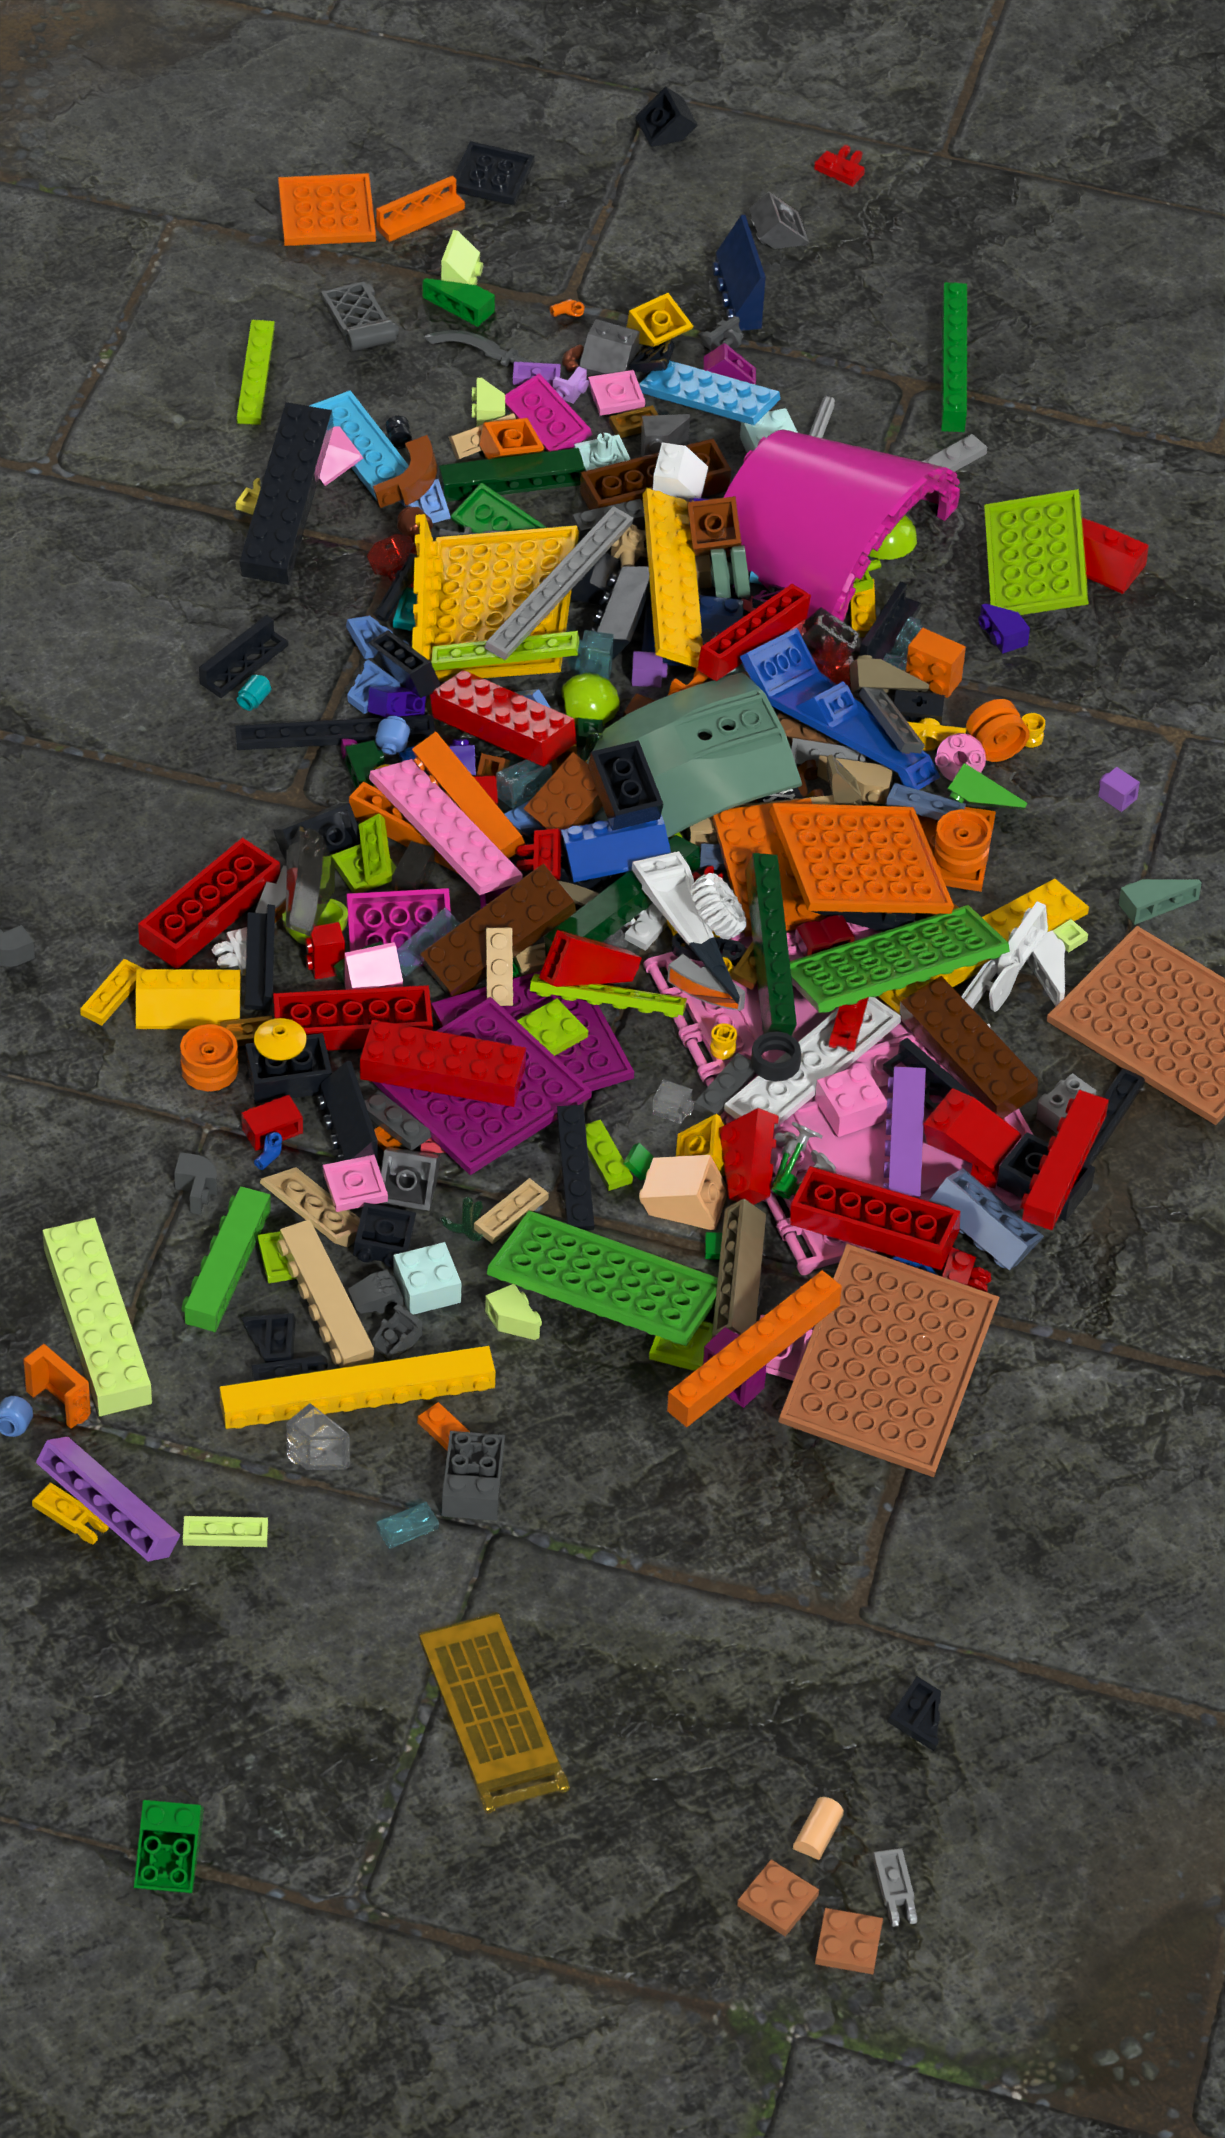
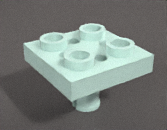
[574,433,631,471]

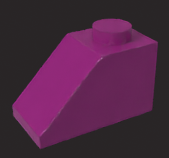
[703,343,756,384]

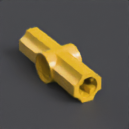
[908,718,966,751]

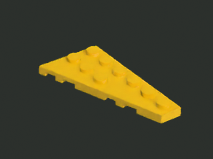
[412,514,443,660]

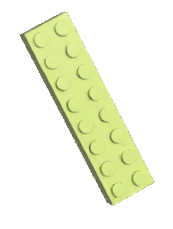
[43,1218,152,1416]

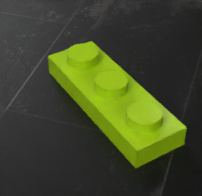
[358,814,392,886]
[585,1119,633,1191]

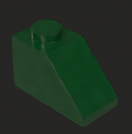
[345,740,384,789]

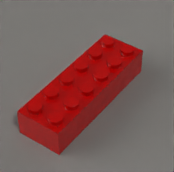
[430,670,577,767]
[138,837,280,969]
[273,985,433,1051]
[360,1020,526,1107]
[791,1166,960,1270]

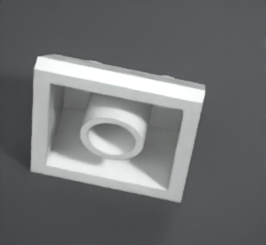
[653,442,708,501]

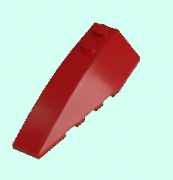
[1082,518,1149,594]

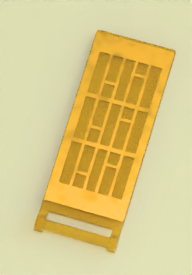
[419,1612,569,1814]

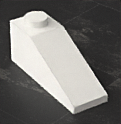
[1027,930,1065,1006]

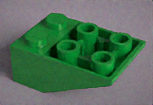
[134,1800,204,1893]

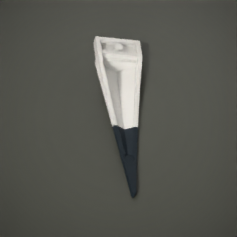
[632,851,740,1004]

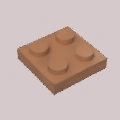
[737,1860,819,1937]
[815,1908,883,1974]

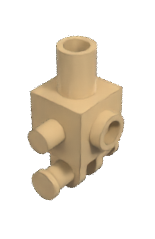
[611,524,648,568]

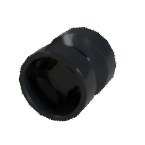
[385,415,412,449]

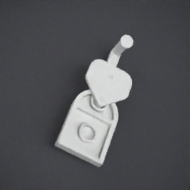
[961,901,1048,1027]

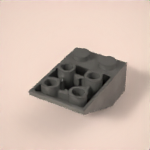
[442,1431,505,1521]

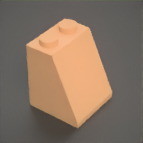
[639,1155,728,1230]

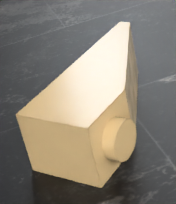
[817,756,893,805]

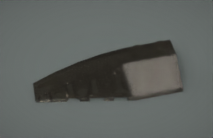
[286,827,335,936]

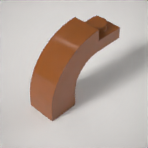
[373,435,437,508]

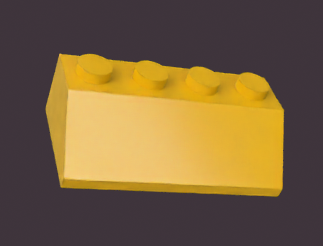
[136,969,241,1029]

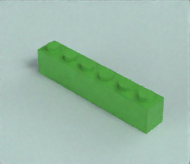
[182,1186,271,1332]

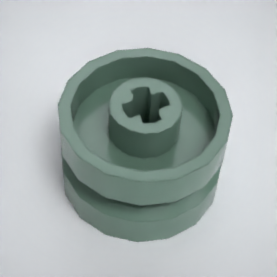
[710,545,751,599]

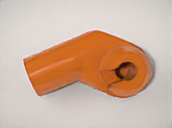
[549,299,585,317]

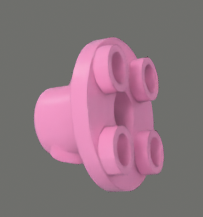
[935,733,986,781]

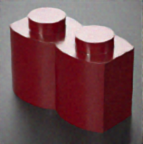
[795,915,855,957]

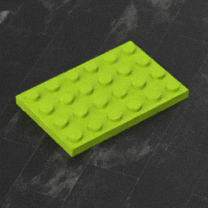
[984,489,1089,615]

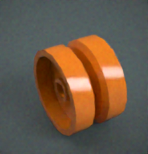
[966,699,1030,762]
[934,809,992,874]
[180,1024,238,1092]

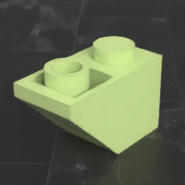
[472,378,505,427]
[485,1284,542,1340]

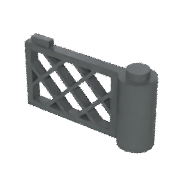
[321,281,399,352]

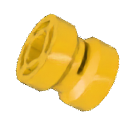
[1022,713,1045,748]
[710,1023,737,1060]

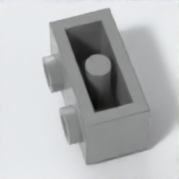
[1036,1073,1096,1134]

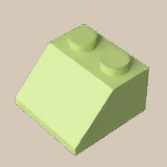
[441,230,483,285]

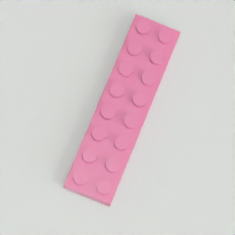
[369,759,523,895]

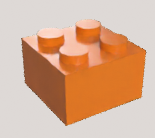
[906,628,966,698]

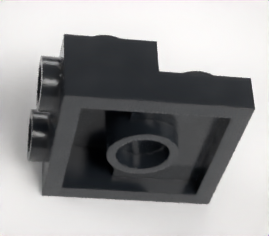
[353,1202,416,1268]

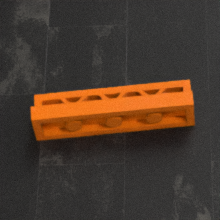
[376,175,465,242]

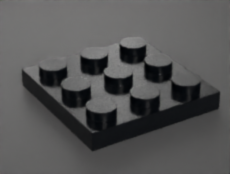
[454,141,535,206]

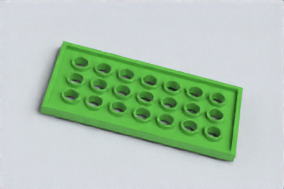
[790,905,1010,1013]
[487,1210,718,1346]

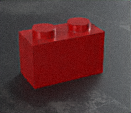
[305,922,345,980]
[241,1095,303,1151]

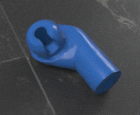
[254,1132,283,1170]

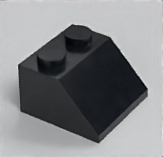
[635,86,698,147]

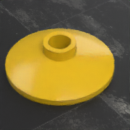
[254,1018,306,1061]

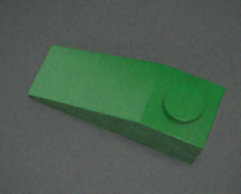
[423,278,495,327]

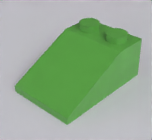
[947,763,1028,810]

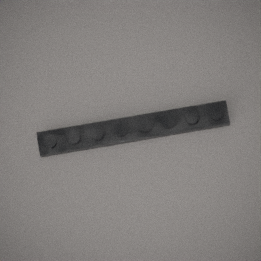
[235,715,435,750]

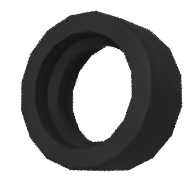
[751,1031,801,1082]

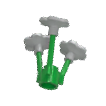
[771,1122,836,1199]

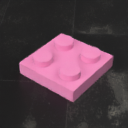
[588,370,645,415]
[323,1155,388,1212]

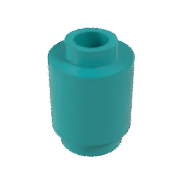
[237,675,271,711]

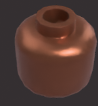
[397,507,433,542]

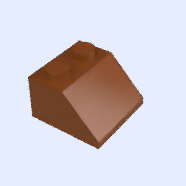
[687,496,742,556]

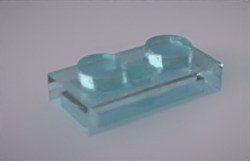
[377,1502,439,1549]

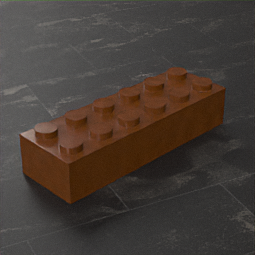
[580,438,731,510]
[420,864,576,998]
[900,976,1038,1119]

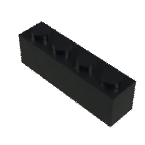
[368,630,441,698]

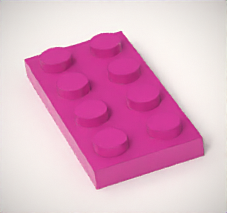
[505,373,592,452]

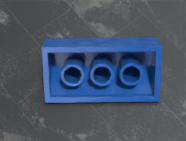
[561,815,671,882]

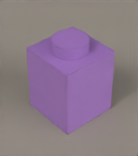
[632,651,667,687]
[1098,767,1140,812]

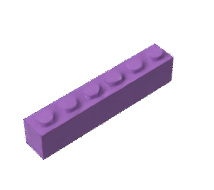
[883,1067,926,1199]
[36,1436,180,1562]

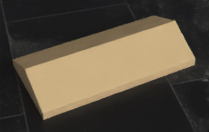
[260,1167,360,1248]

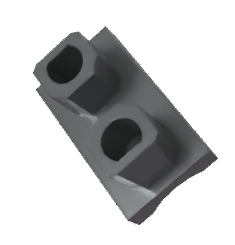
[701,316,744,352]

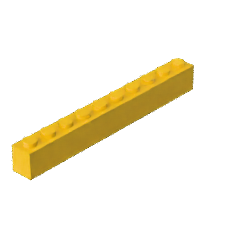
[220,1346,495,1429]

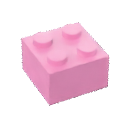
[815,1064,887,1137]

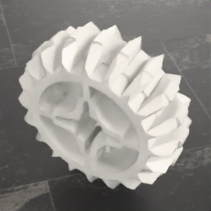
[691,873,747,940]

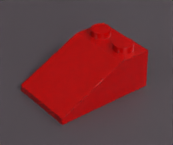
[923,1088,1022,1173]

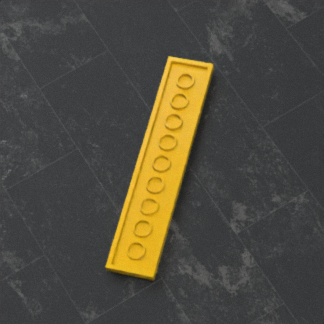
[643,488,703,668]
[878,878,1089,1015]

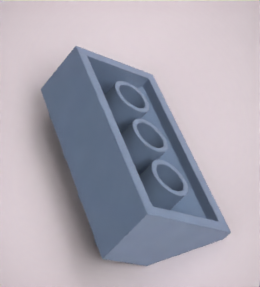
[929,1168,1044,1270]

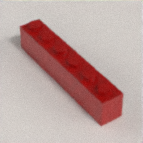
[697,584,811,682]
[1020,1090,1109,1230]

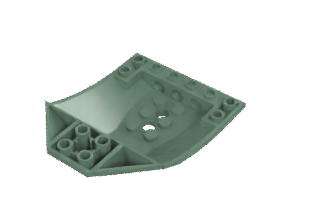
[586,672,802,838]

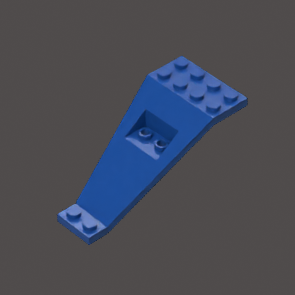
[740,628,940,790]

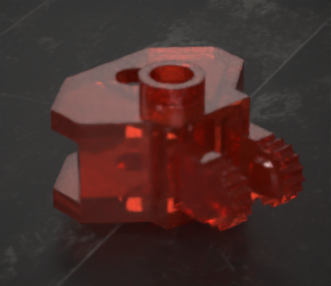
[367,534,417,586]
[812,636,855,688]

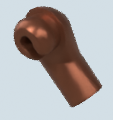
[562,344,584,372]

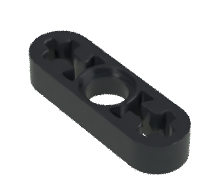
[672,933,746,967]

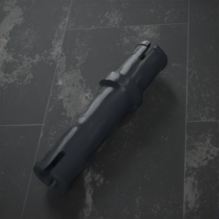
[373,553,418,622]

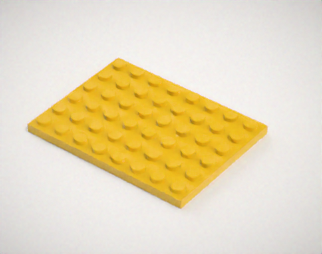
[429,526,579,682]

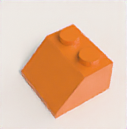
[479,418,544,459]

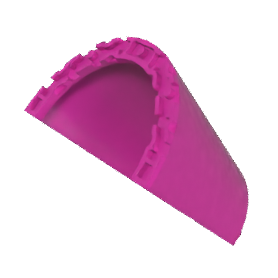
[724,429,960,646]

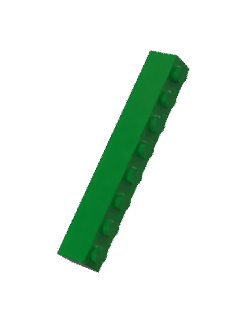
[941,282,967,432]

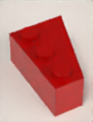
[719,1108,779,1205]

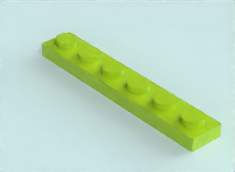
[237,320,275,425]
[431,631,579,671]
[530,974,687,1017]

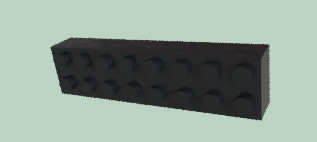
[240,402,334,585]

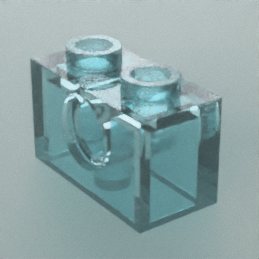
[575,630,614,680]
[496,759,552,808]

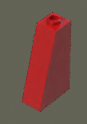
[539,930,642,987]

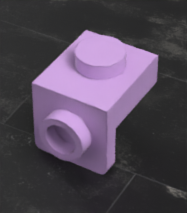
[553,366,589,404]

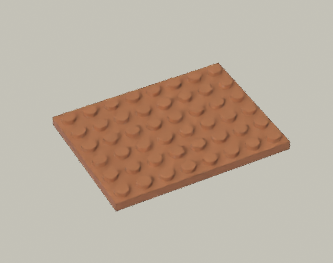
[1047,926,1225,1125]
[778,1244,1000,1477]

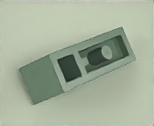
[1119,879,1202,925]

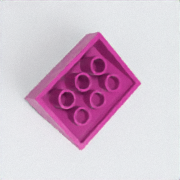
[346,888,452,967]

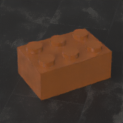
[523,752,603,844]

